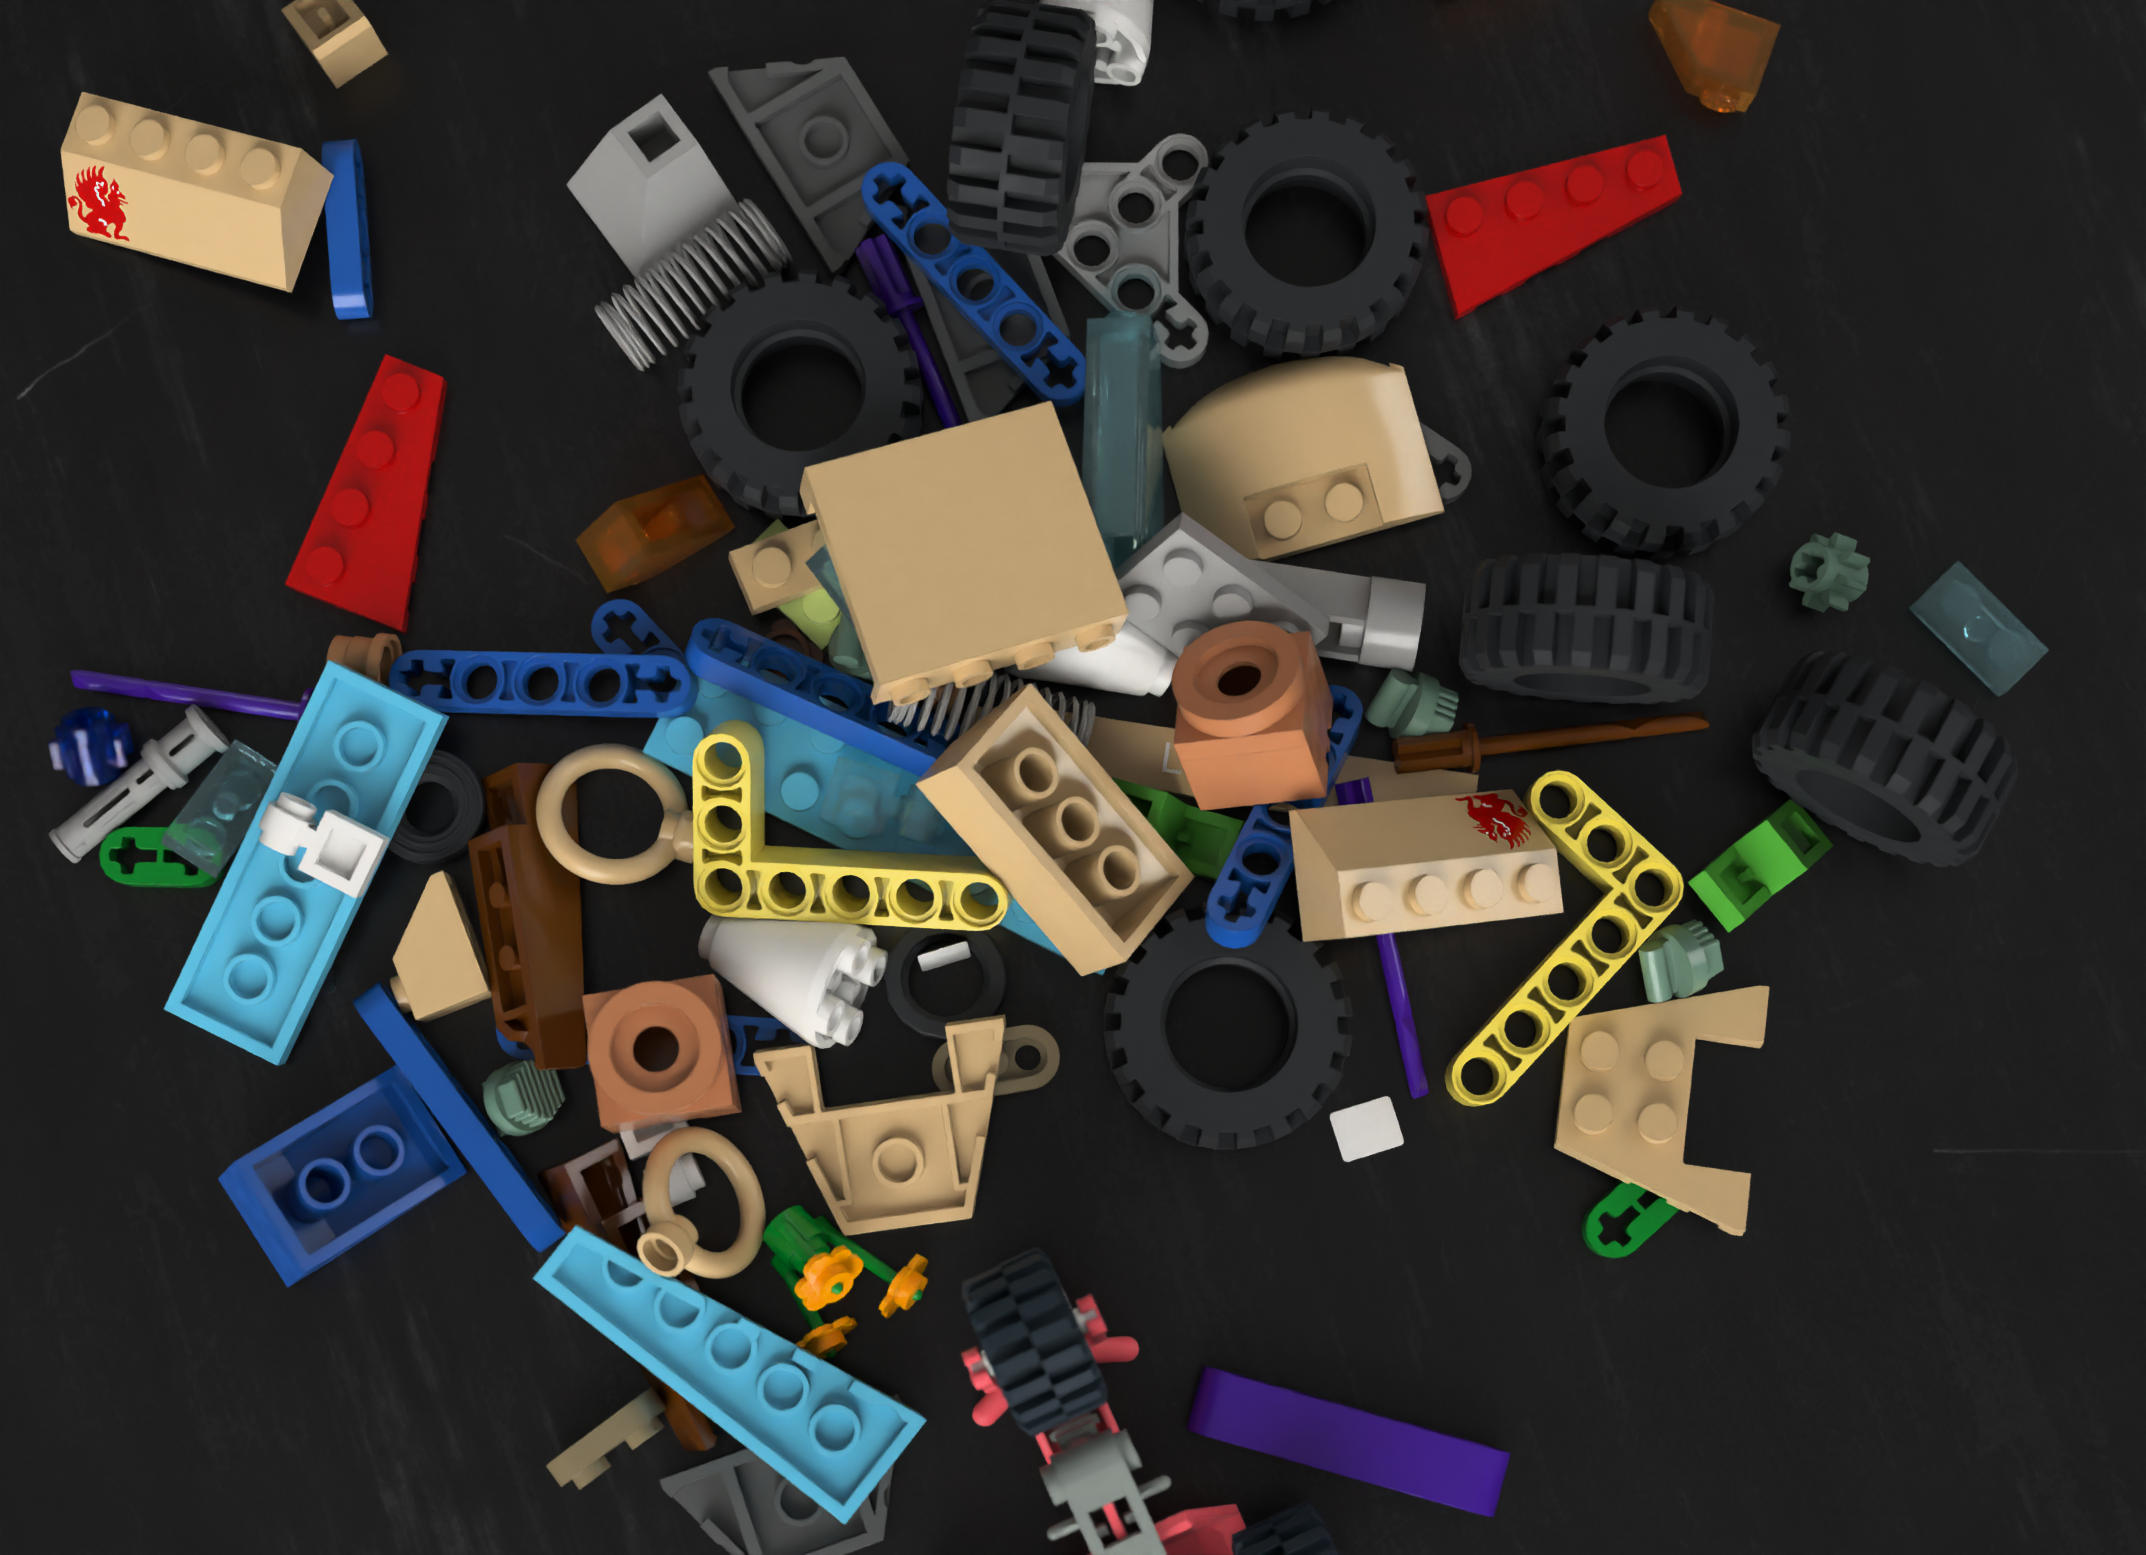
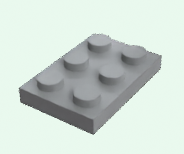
[1114,512,1330,657]

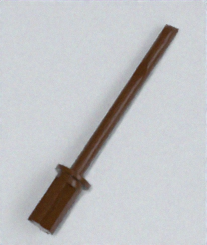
[1392,711,1710,774]

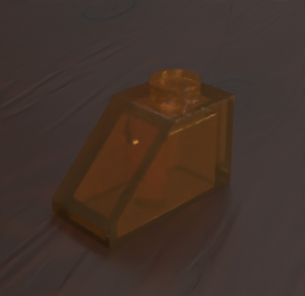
[1648,0,1781,113]
[575,474,735,593]

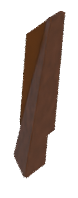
[468,763,586,1070]

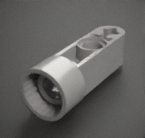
[1248,559,1426,672]

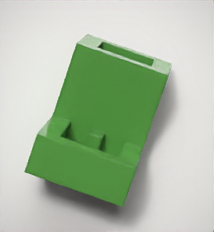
[1112,777,1246,882]
[1688,799,1834,933]

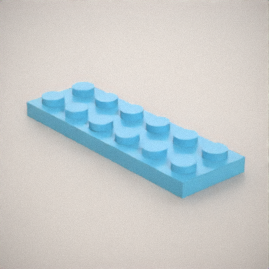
[164,660,449,1066]

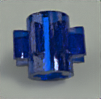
[48,707,134,786]

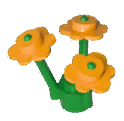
[763,1205,928,1359]

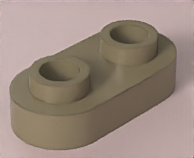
[932,1025,1060,1097]
[546,1387,667,1490]

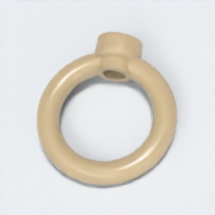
[536,743,693,885]
[637,1126,766,1279]

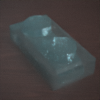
[1909,560,2049,697]
[161,739,278,878]

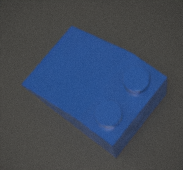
[218,1065,467,1288]

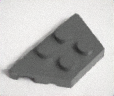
[708,57,911,279]
[896,205,1070,423]
[660,1393,902,1555]

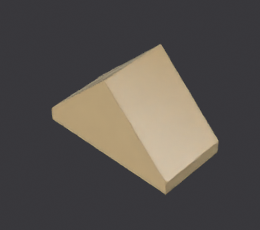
[281,0,388,88]

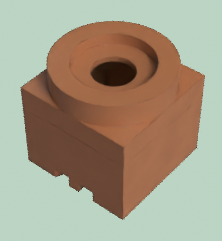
[1172,621,1333,811]
[582,974,742,1134]

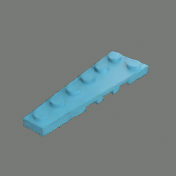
[533,1224,927,1524]

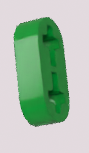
[99,827,228,888]
[1581,1180,1680,1258]

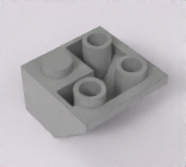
[567,93,740,281]

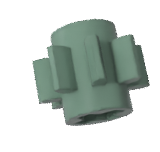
[1789,532,1870,613]

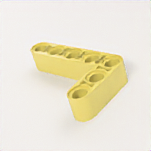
[693,719,1014,931]
[1445,770,1684,1107]

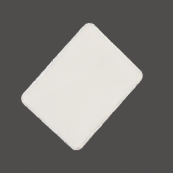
[917,941,971,971]
[1330,1096,1404,1162]

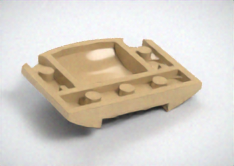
[1161,356,1445,562]

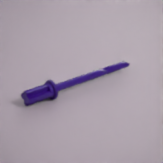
[854,233,963,429]
[70,670,315,723]
[1334,777,1429,1099]

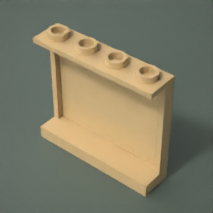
[799,401,1129,706]

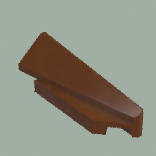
[538,1138,718,1452]

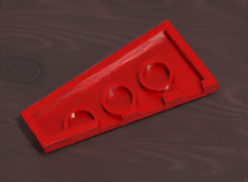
[1425,135,1682,321]
[285,354,448,635]

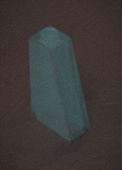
[1082,311,1164,570]

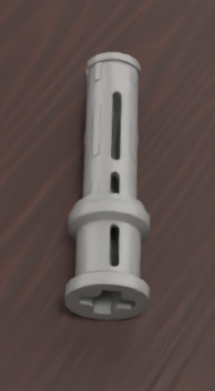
[48,704,231,863]

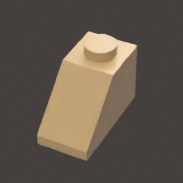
[390,871,492,1023]

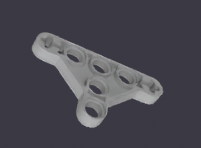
[1052,133,1209,369]

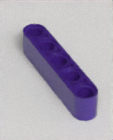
[1186,1366,1511,1517]

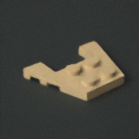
[1554,985,1769,1236]
[753,1014,1006,1236]

